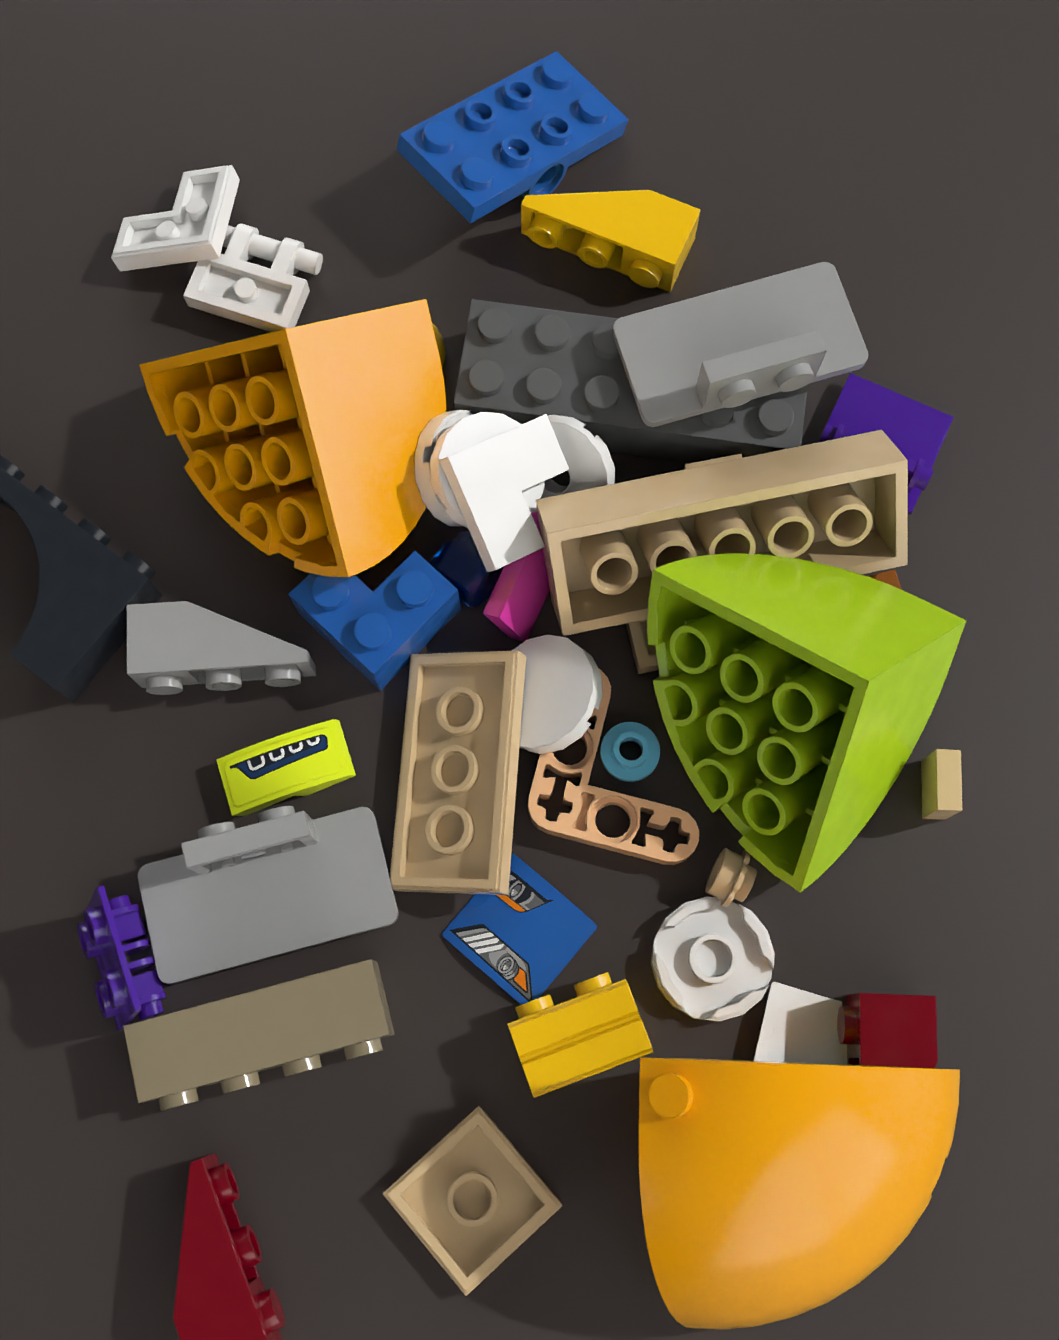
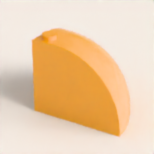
[139,299,446,577]
[639,1058,960,1330]

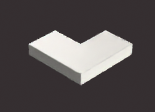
[111,165,240,272]
[439,414,569,572]

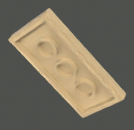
[390,650,526,895]

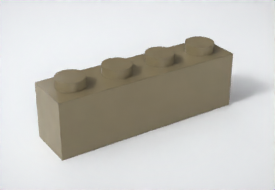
[123,959,395,1111]

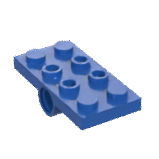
[397,51,629,224]

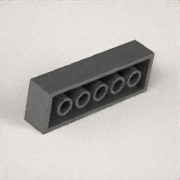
[454,299,808,463]

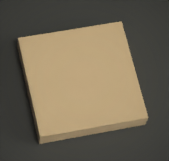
[383,1105,563,1296]

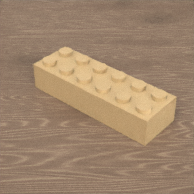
[535,430,908,636]

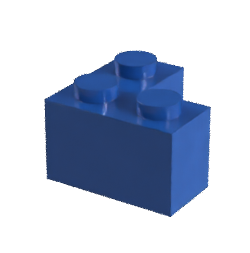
[288,551,461,691]

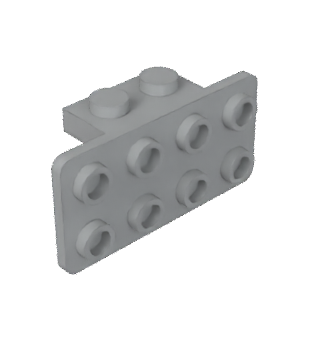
[613,262,868,427]
[138,806,399,984]

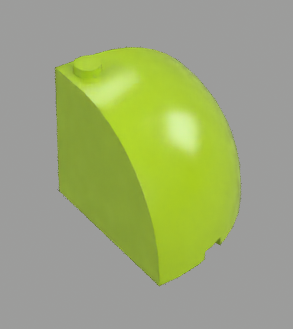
[647,553,967,893]

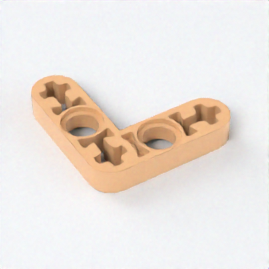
[528,669,699,865]

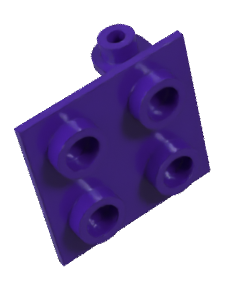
[819,373,954,515]
[77,885,167,1031]

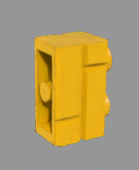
[507,972,653,1098]

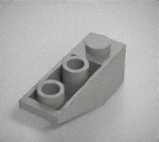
[127,601,316,695]

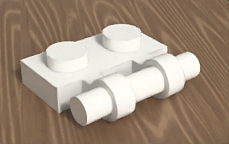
[183,223,323,332]

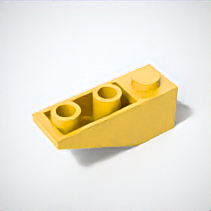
[521,190,701,292]

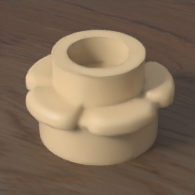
[705,848,757,907]

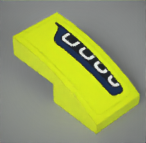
[216,719,356,816]

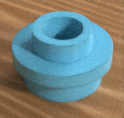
[600,722,660,782]

